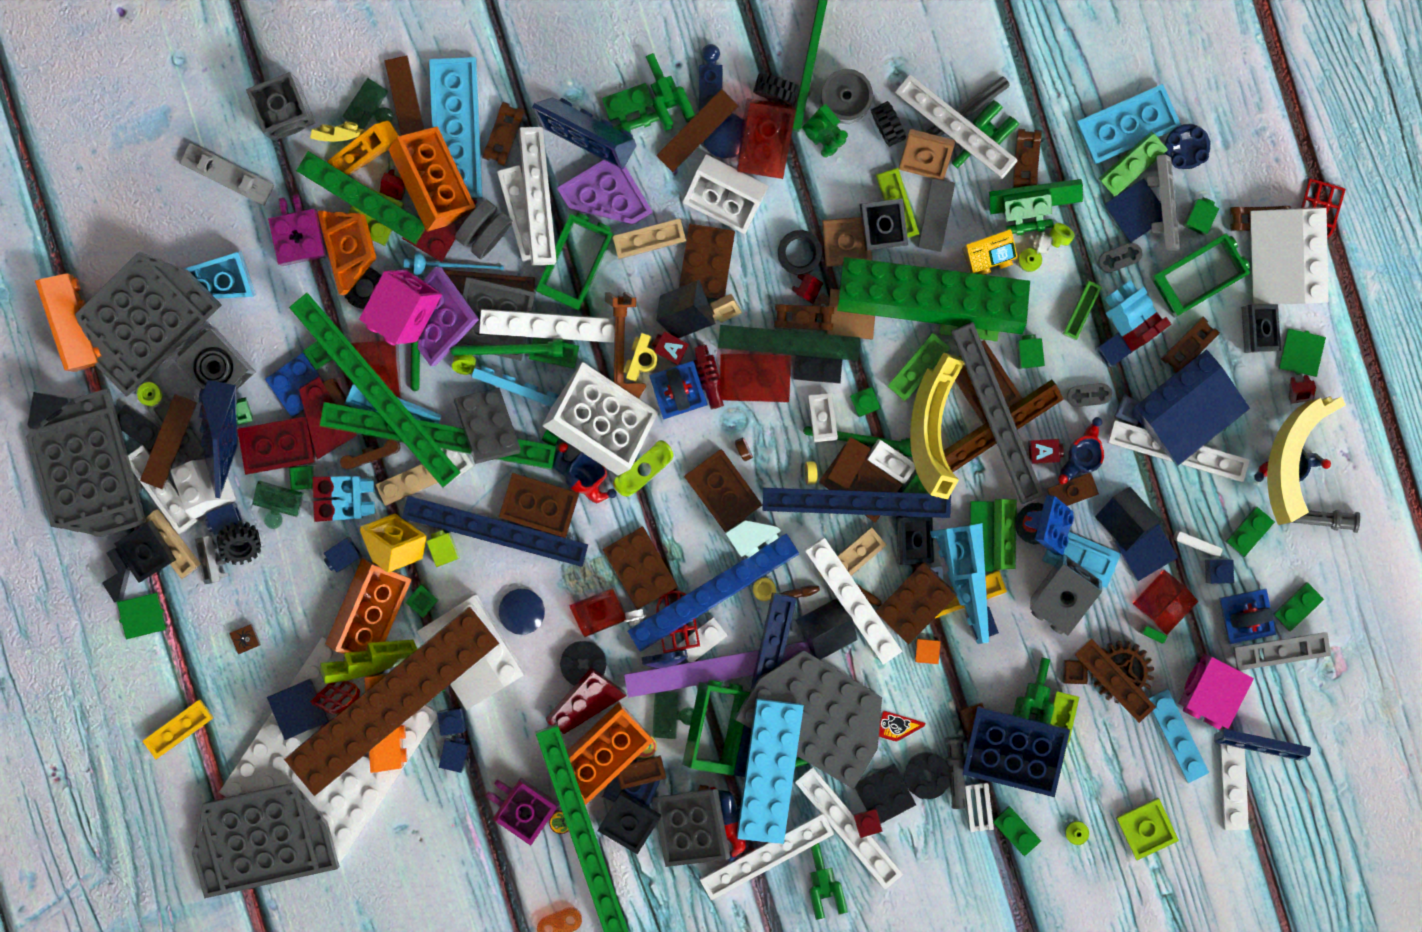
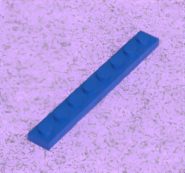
[627,533,799,652]

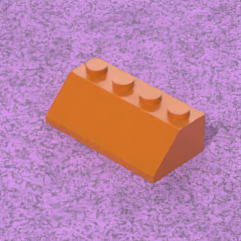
[389,126,476,231]
[35,273,101,372]
[325,558,412,654]
[364,673,408,773]
[567,702,654,805]

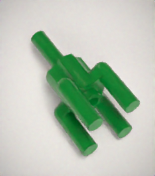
[646,53,695,132]
[951,100,1020,169]
[1013,657,1054,724]
[809,843,848,920]

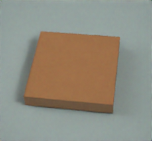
[898,129,955,181]
[822,217,872,267]
[826,289,875,340]

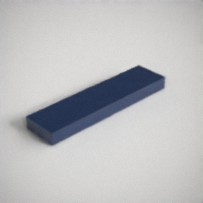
[1214,729,1311,761]

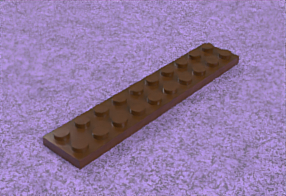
[284,607,500,796]

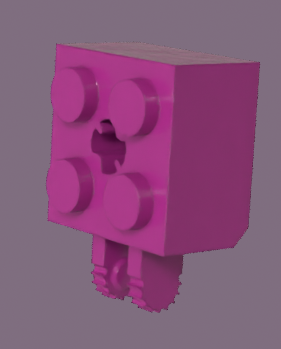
[268,194,328,267]
[486,778,559,846]

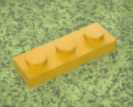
[142,699,214,760]

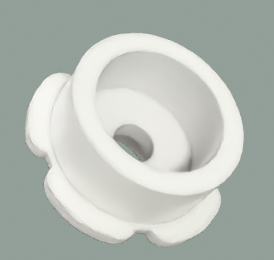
[1033,232,1052,254]
[624,609,647,626]

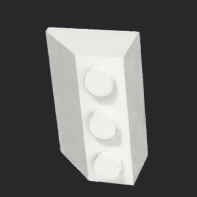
[683,154,769,234]

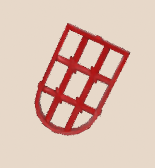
[1301,179,1346,238]
[656,591,701,654]
[310,681,360,714]

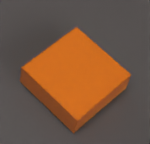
[915,639,941,664]

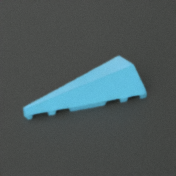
[930,523,989,644]

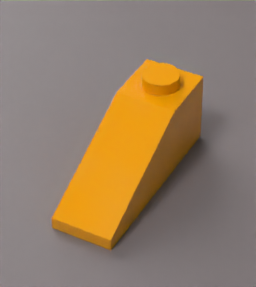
[327,120,399,176]

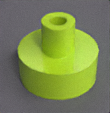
[1050,223,1075,248]
[1018,248,1042,272]
[452,355,476,375]
[137,382,162,406]
[1065,821,1089,845]

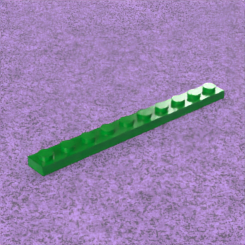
[289,293,461,488]
[320,402,556,470]
[535,724,628,932]

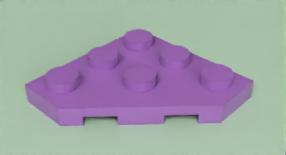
[557,160,653,225]
[418,267,479,366]

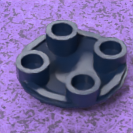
[703,113,749,159]
[1165,124,1211,169]
[499,589,545,635]
[641,650,688,668]

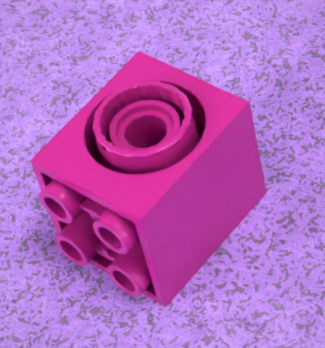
[359,269,442,345]
[1178,654,1254,730]

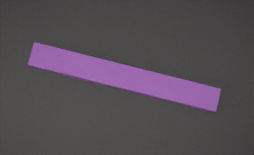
[624,641,810,698]

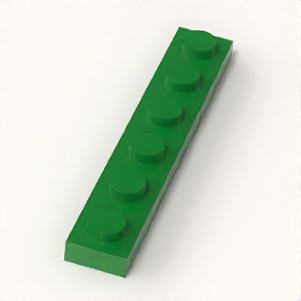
[296,151,425,245]

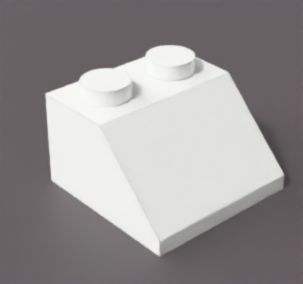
[170,460,236,519]

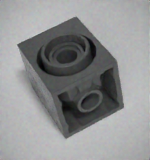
[246,72,315,140]
[175,329,256,390]
[1030,554,1102,636]

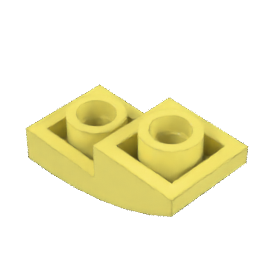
[310,122,365,142]

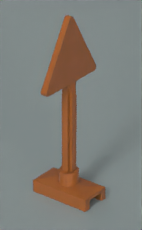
[605,292,646,399]

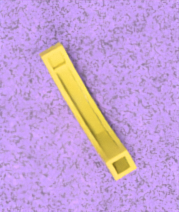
[910,353,964,499]
[1267,396,1345,525]

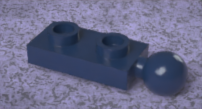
[699,44,723,111]

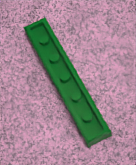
[791,0,828,132]

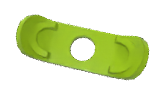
[613,440,674,497]

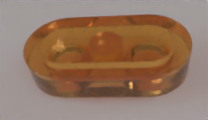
[537,907,582,932]

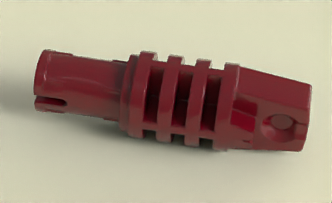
[694,345,724,410]

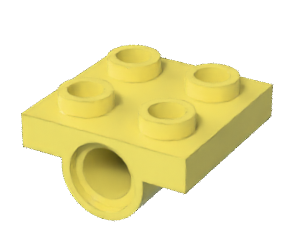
[624,333,658,382]

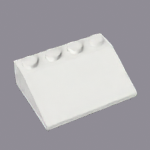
[1250,207,1329,305]
[542,362,658,476]
[417,594,526,710]

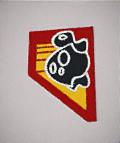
[879,711,926,742]

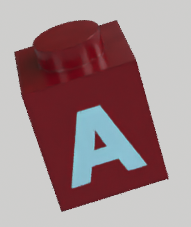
[652,331,689,365]
[1028,439,1064,464]

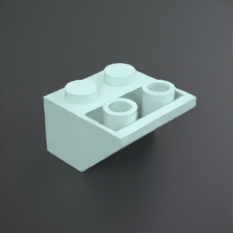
[726,520,780,558]

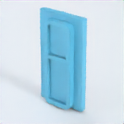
[1042,532,1121,588]

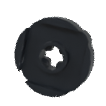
[560,641,607,686]
[904,752,950,799]

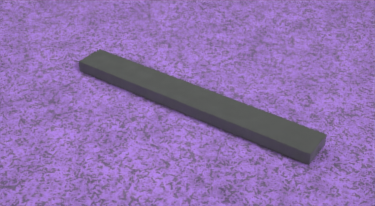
[951,322,1044,504]

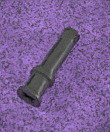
[1291,510,1360,533]
[944,737,967,809]

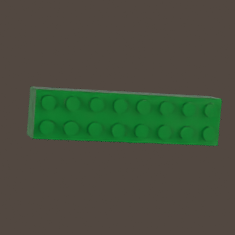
[837,257,1030,335]

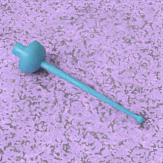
[404,252,504,275]

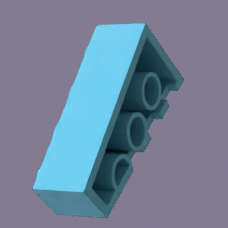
[184,251,256,299]

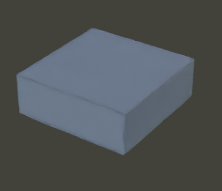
[1114,395,1140,426]

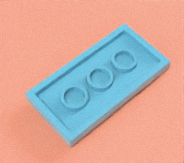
[1076,84,1181,165]

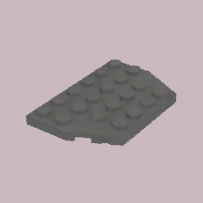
[75,251,222,397]
[26,389,147,537]
[735,650,882,789]
[192,782,340,899]

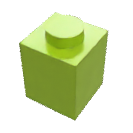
[427,530,460,567]

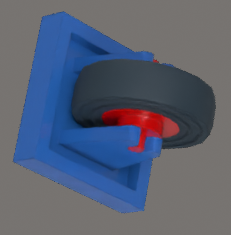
[649,361,708,420]
[1015,495,1074,556]
[1219,589,1276,644]

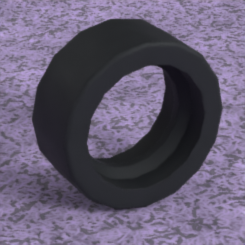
[778,230,822,275]

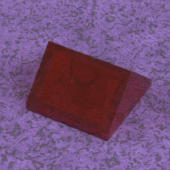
[1132,570,1199,635]
[569,587,626,637]

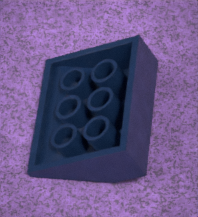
[532,97,637,169]
[1132,349,1250,466]
[198,380,238,499]
[962,707,1071,797]

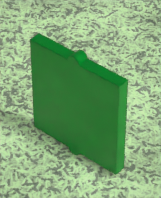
[1279,329,1326,377]
[117,592,166,640]

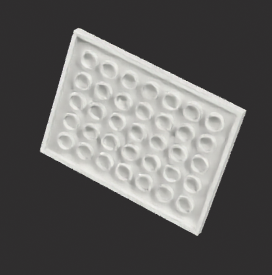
[219,636,438,864]

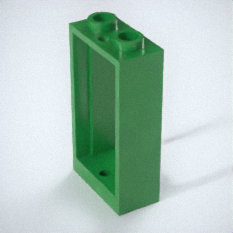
[536,212,614,311]
[1150,233,1250,317]
[682,679,750,775]

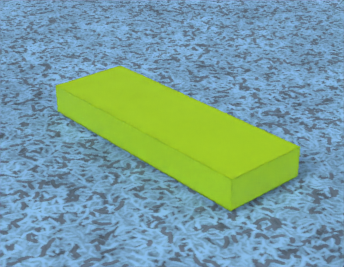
[875,168,919,238]

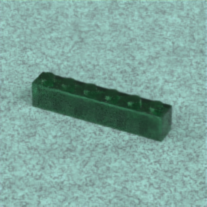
[718,325,861,362]

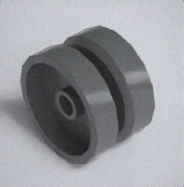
[820,69,873,124]
[455,199,513,259]

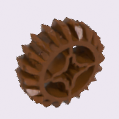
[1090,640,1154,703]

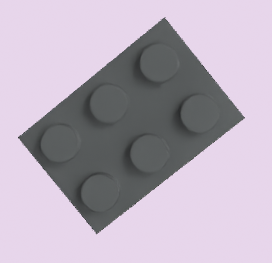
[454,387,521,464]

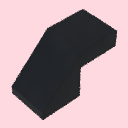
[102,548,130,603]

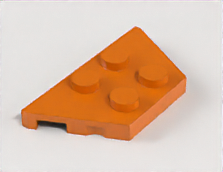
[317,211,376,296]

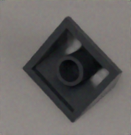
[859,199,908,251]
[656,280,716,339]
[1241,304,1281,353]
[27,392,76,429]
[1095,487,1162,552]
[896,517,934,565]
[795,599,858,660]

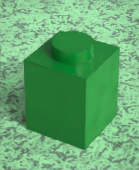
[1183,197,1220,236]
[1016,334,1045,369]

